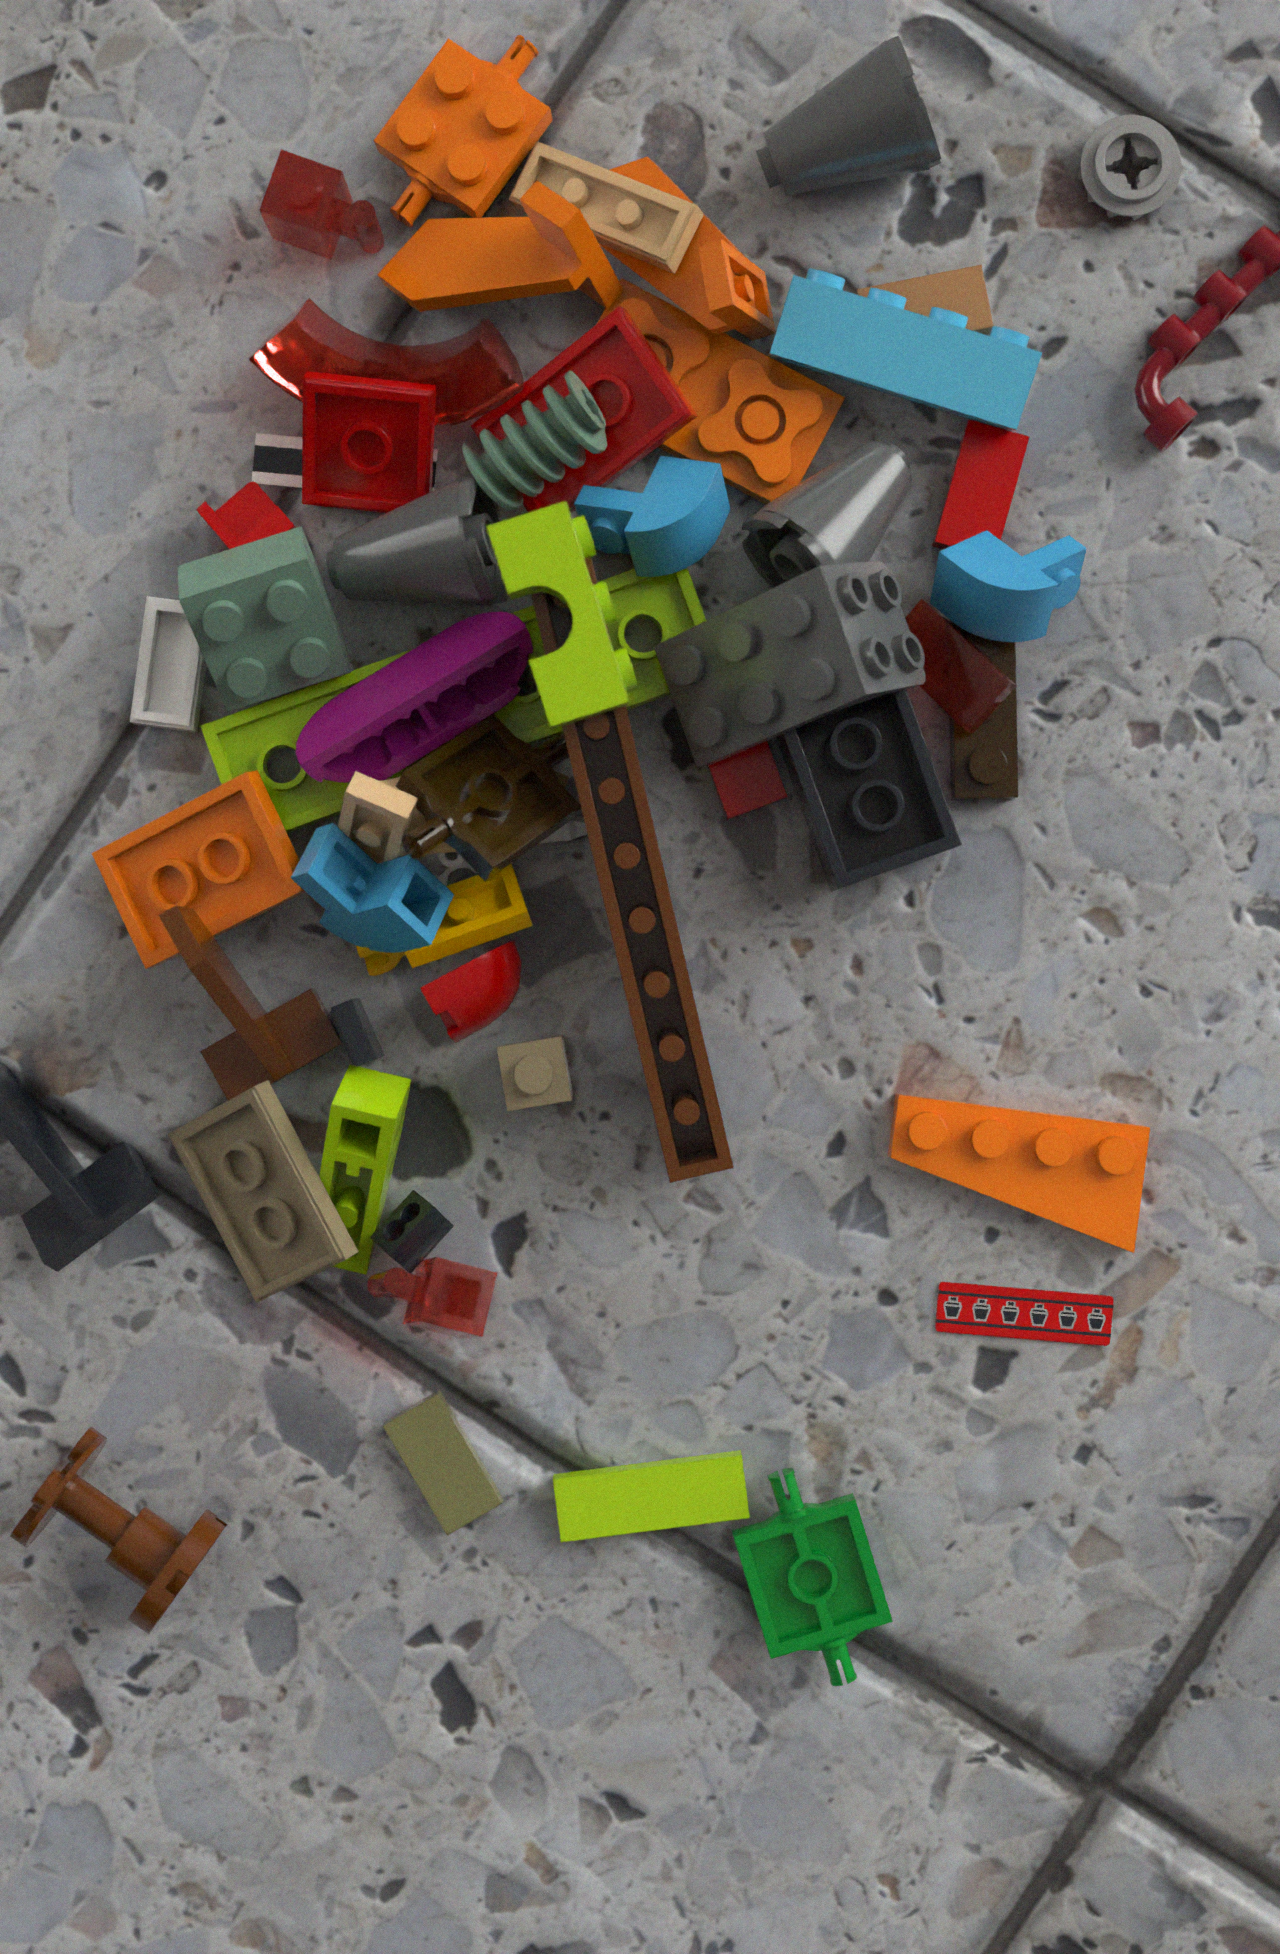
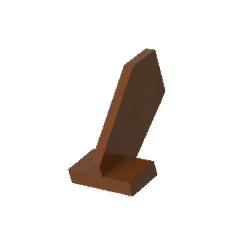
[159,906,343,1101]

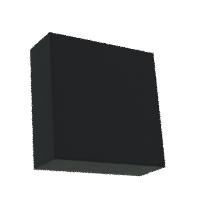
[329,998,385,1067]

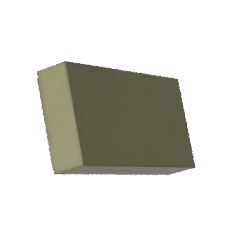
[383,1390,503,1536]

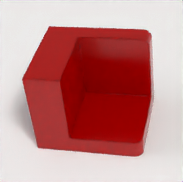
[196,481,296,549]

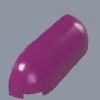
[296,612,533,783]

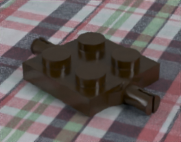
[396,714,581,881]

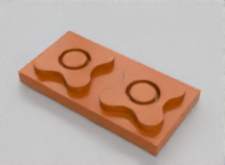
[597,278,845,505]

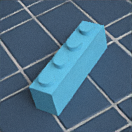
[769,268,1042,431]

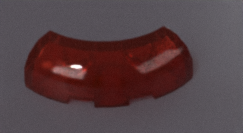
[249,298,524,426]

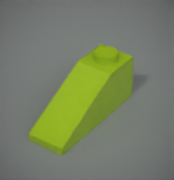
[319,1064,412,1275]

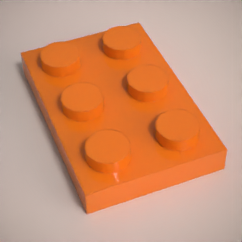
[91,770,305,969]

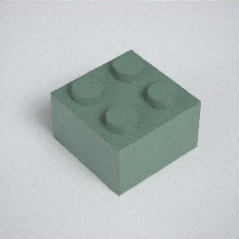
[178,526,351,712]

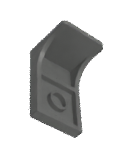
[653,561,926,768]

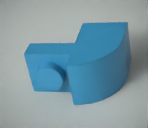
[574,456,731,577]
[930,530,1087,642]
[291,823,454,953]

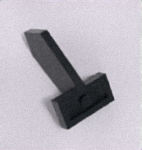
[0,1062,160,1272]

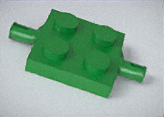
[732,1468,893,1686]

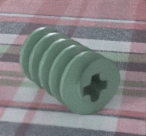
[462,370,607,511]

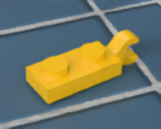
[356,863,533,976]

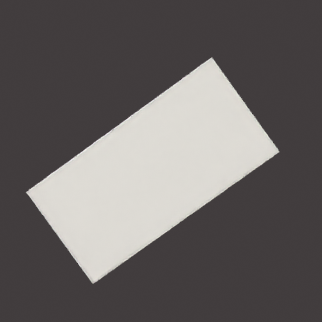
[130,596,207,733]

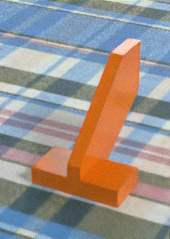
[599,157,776,341]
[377,180,625,312]

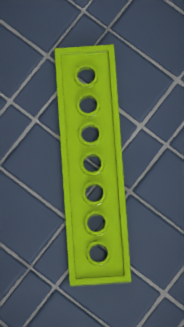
[200,568,706,834]

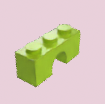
[486,501,638,729]

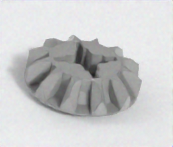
[1078,115,1182,221]

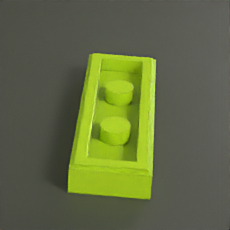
[553,1450,750,1542]

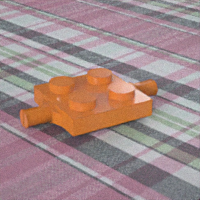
[373,35,553,228]

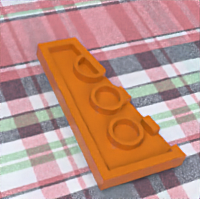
[888,1094,1150,1253]

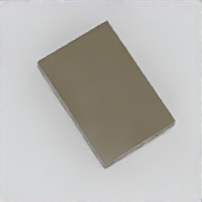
[168,1080,358,1303]

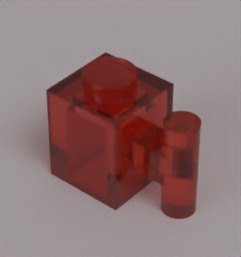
[259,149,384,260]
[367,1257,497,1339]

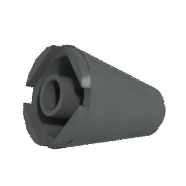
[756,36,941,196]
[741,440,912,589]
[326,475,509,606]

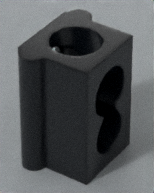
[370,1190,454,1274]

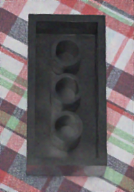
[776,690,962,892]

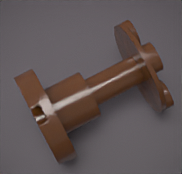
[10,1427,227,1634]

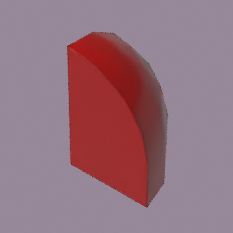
[420,940,522,1043]

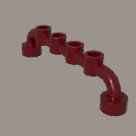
[1134,225,1280,453]

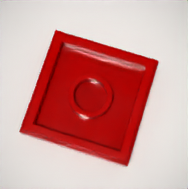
[302,371,436,513]

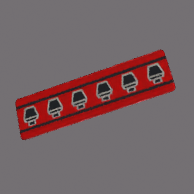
[935,1282,1114,1346]

